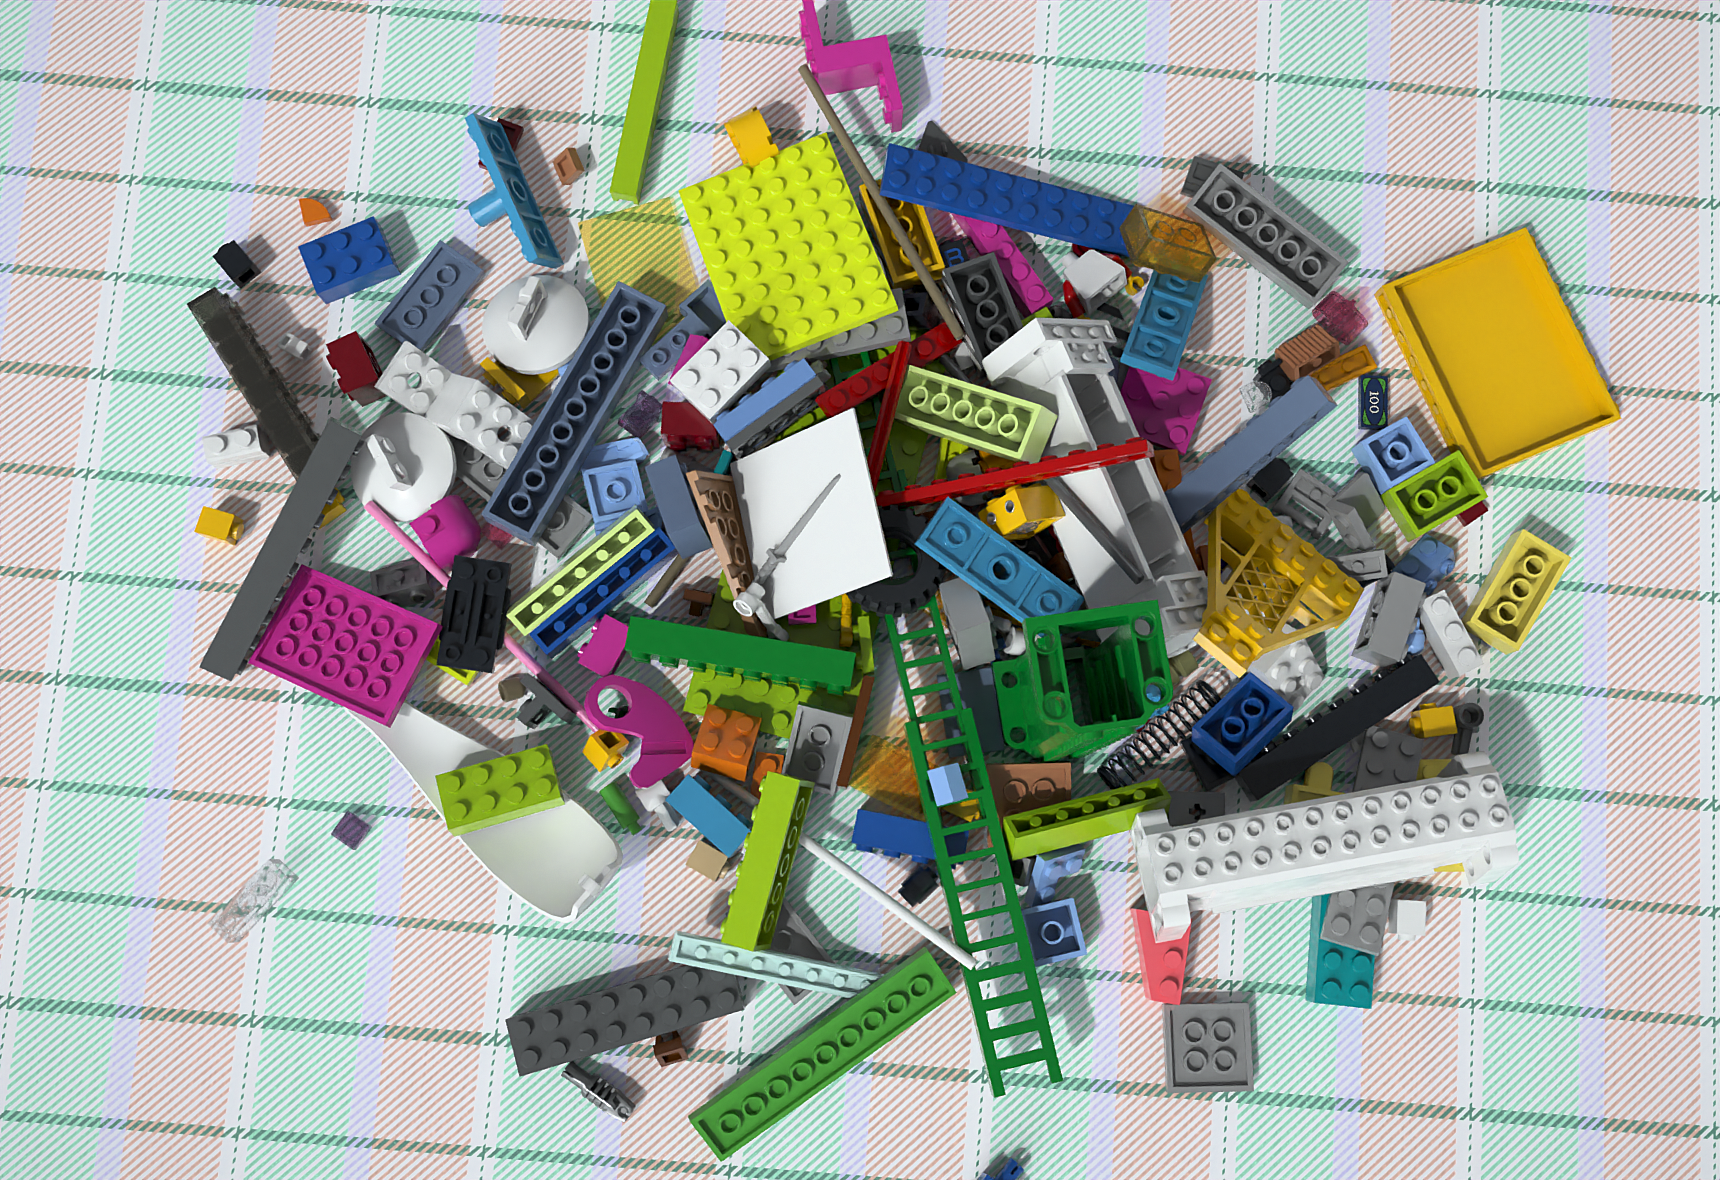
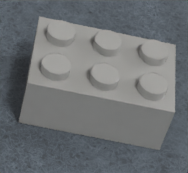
[1351,571,1426,668]
[938,577,998,670]

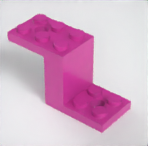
[798,0,903,133]

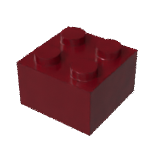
[326,331,387,407]
[661,401,721,453]

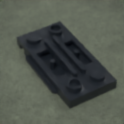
[437,555,512,674]

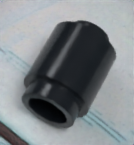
[898,866,939,907]

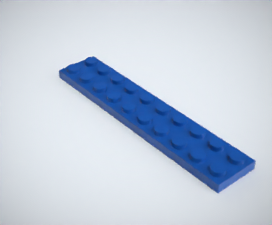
[879,143,1143,259]

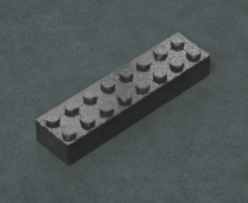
[187,287,341,482]

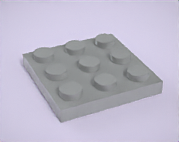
[1162,1002,1254,1093]

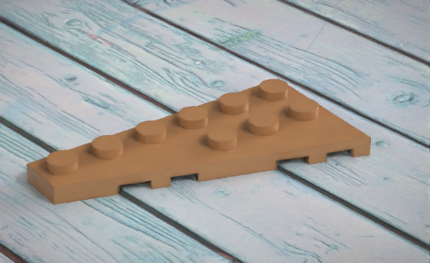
[686,470,768,638]

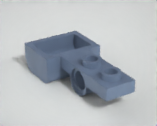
[639,279,726,381]

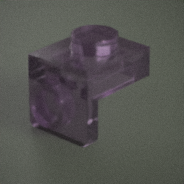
[617,390,662,439]

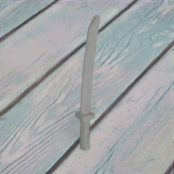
[751,473,841,586]

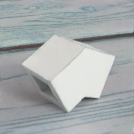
[277,332,313,363]
[953,341,975,373]

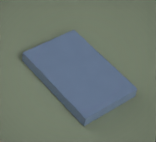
[936,668,1004,758]

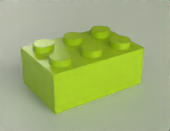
[1380,450,1488,542]

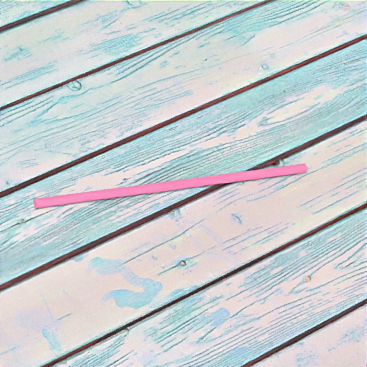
[364,500,599,733]

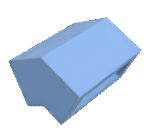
[927,763,968,806]

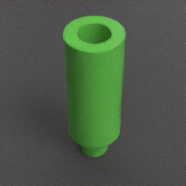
[599,781,642,836]

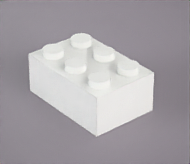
[670,320,771,424]

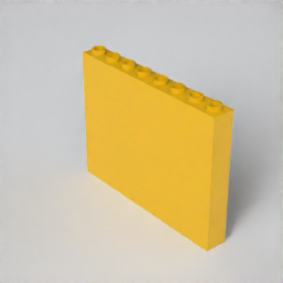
[1374,227,1622,480]

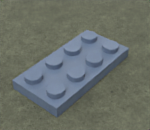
[374,240,485,352]

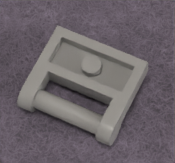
[1272,468,1338,540]

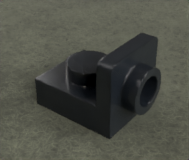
[1252,358,1293,402]

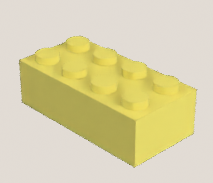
[1461,529,1571,655]

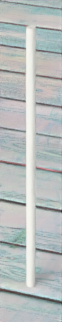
[701,770,978,970]

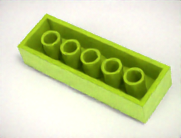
[720,771,815,952]

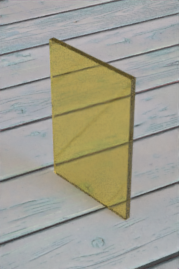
[578,197,697,347]

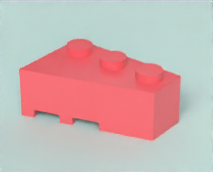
[1130,908,1192,1005]

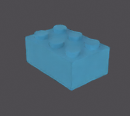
[665,774,753,858]

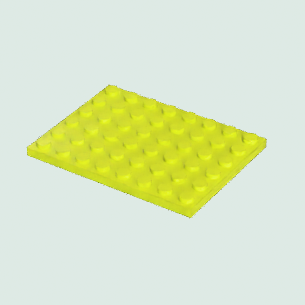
[678,132,899,361]

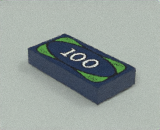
[1358,375,1388,430]

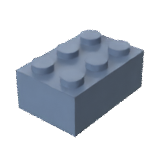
[645,455,713,560]

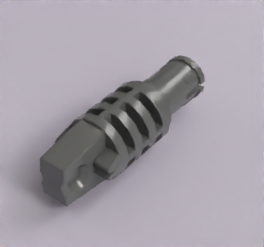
[561,1061,636,1122]

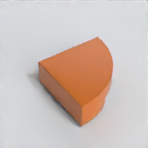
[299,198,333,227]

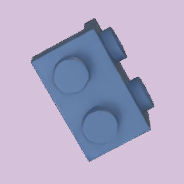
[1391,533,1455,595]

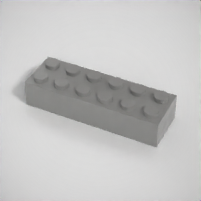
[1183,163,1349,309]

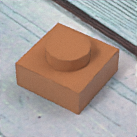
[552,147,585,185]

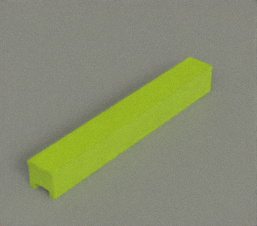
[609,0,679,205]

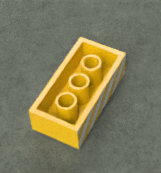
[859,179,945,291]

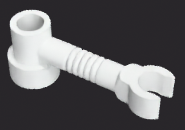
[733,583,789,641]

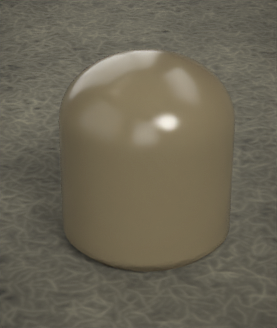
[498,677,526,702]

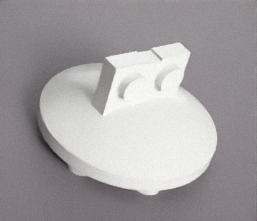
[482,275,590,375]
[350,412,456,522]

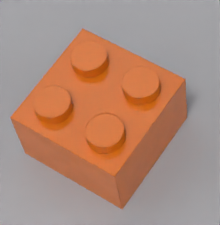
[691,704,762,782]

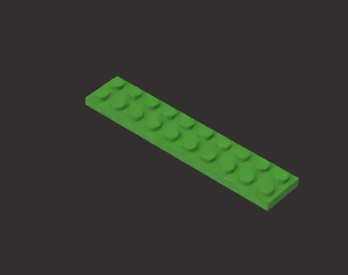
[688,947,957,1162]

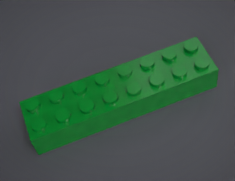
[624,616,856,696]

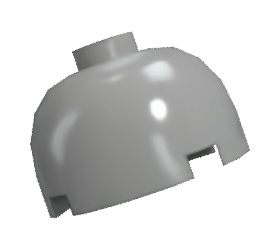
[944,450,989,506]

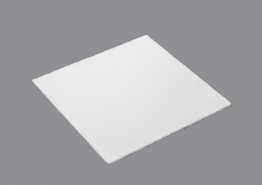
[730,408,893,619]

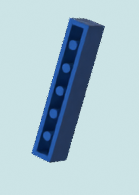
[529,526,679,659]

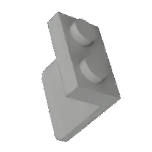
[1325,472,1385,551]

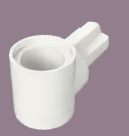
[635,779,681,832]

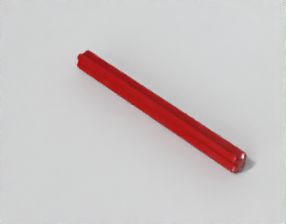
[867,341,912,492]

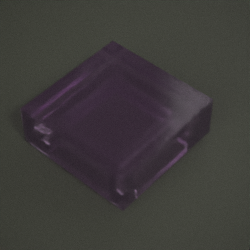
[331,811,372,850]

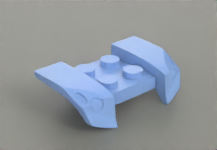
[580,437,662,536]

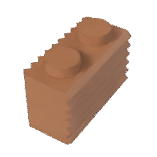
[1274,324,1340,382]

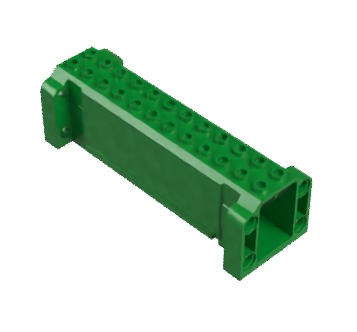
[991,599,1173,762]

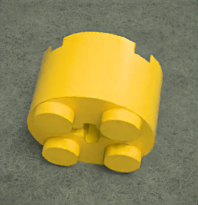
[724,105,780,168]

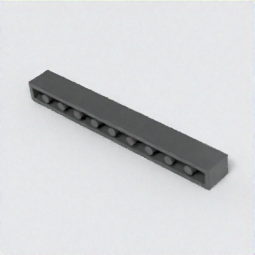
[199,417,364,681]

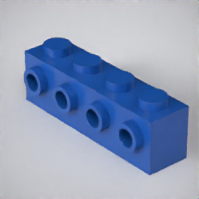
[851,809,969,870]

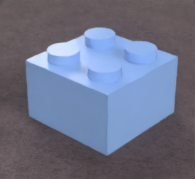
[1351,416,1436,496]
[1021,897,1088,967]

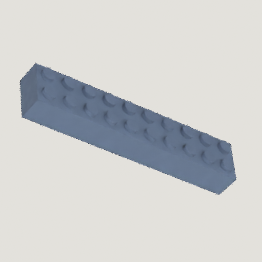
[481,281,668,547]

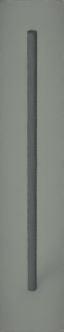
[939,354,1144,584]

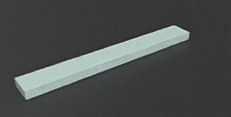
[668,930,885,999]

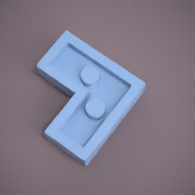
[1024,844,1085,907]

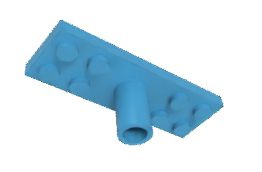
[465,113,564,269]
[1120,258,1208,381]
[915,497,1085,638]

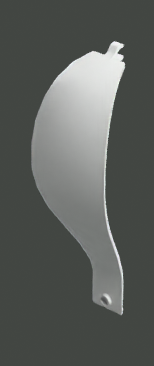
[343,700,623,923]

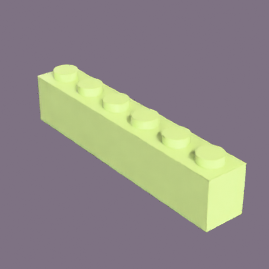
[506,504,655,636]

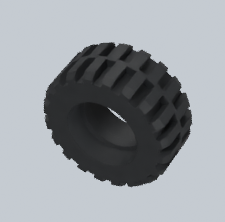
[848,504,945,618]

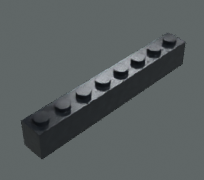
[1235,654,1440,802]

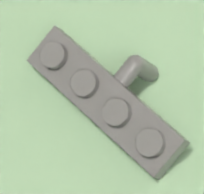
[1325,548,1388,581]

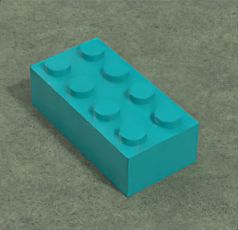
[1305,894,1375,1009]

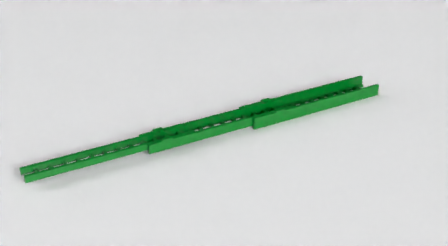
[829,351,1063,1098]

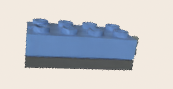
[713,358,832,460]

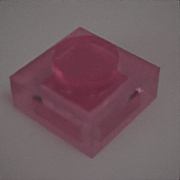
[480,522,514,551]

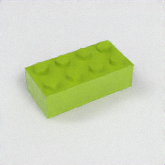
[435,744,565,837]

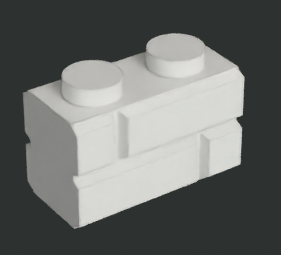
[202,424,271,469]

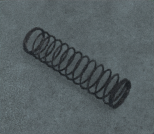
[1097,680,1221,790]

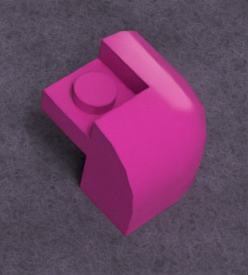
[409,495,481,573]

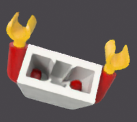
[1062,250,1144,320]

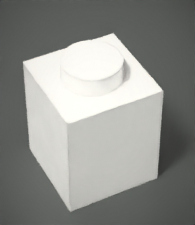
[1388,899,1426,941]

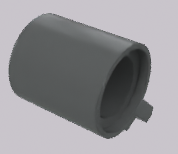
[1451,703,1484,756]

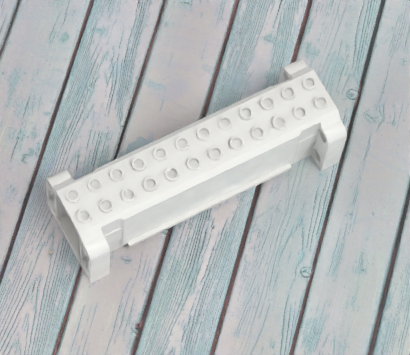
[982,318,1208,658]
[1130,751,1519,943]

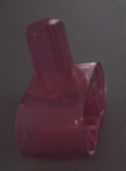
[1312,291,1368,345]

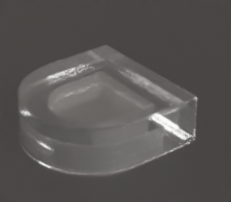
[1239,381,1272,413]

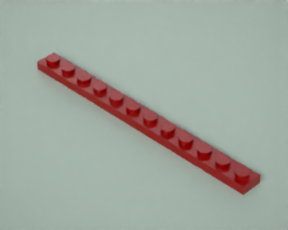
[875,437,1155,510]

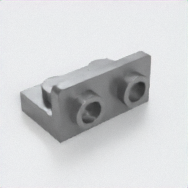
[370,559,435,608]

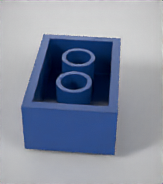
[298,216,401,304]
[1192,672,1294,777]

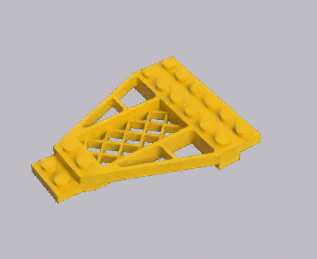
[1193,488,1365,678]

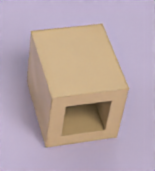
[685,840,732,882]

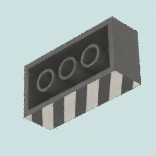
[941,252,1023,378]

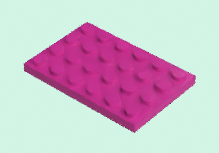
[248,564,443,728]

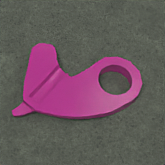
[584,675,694,789]

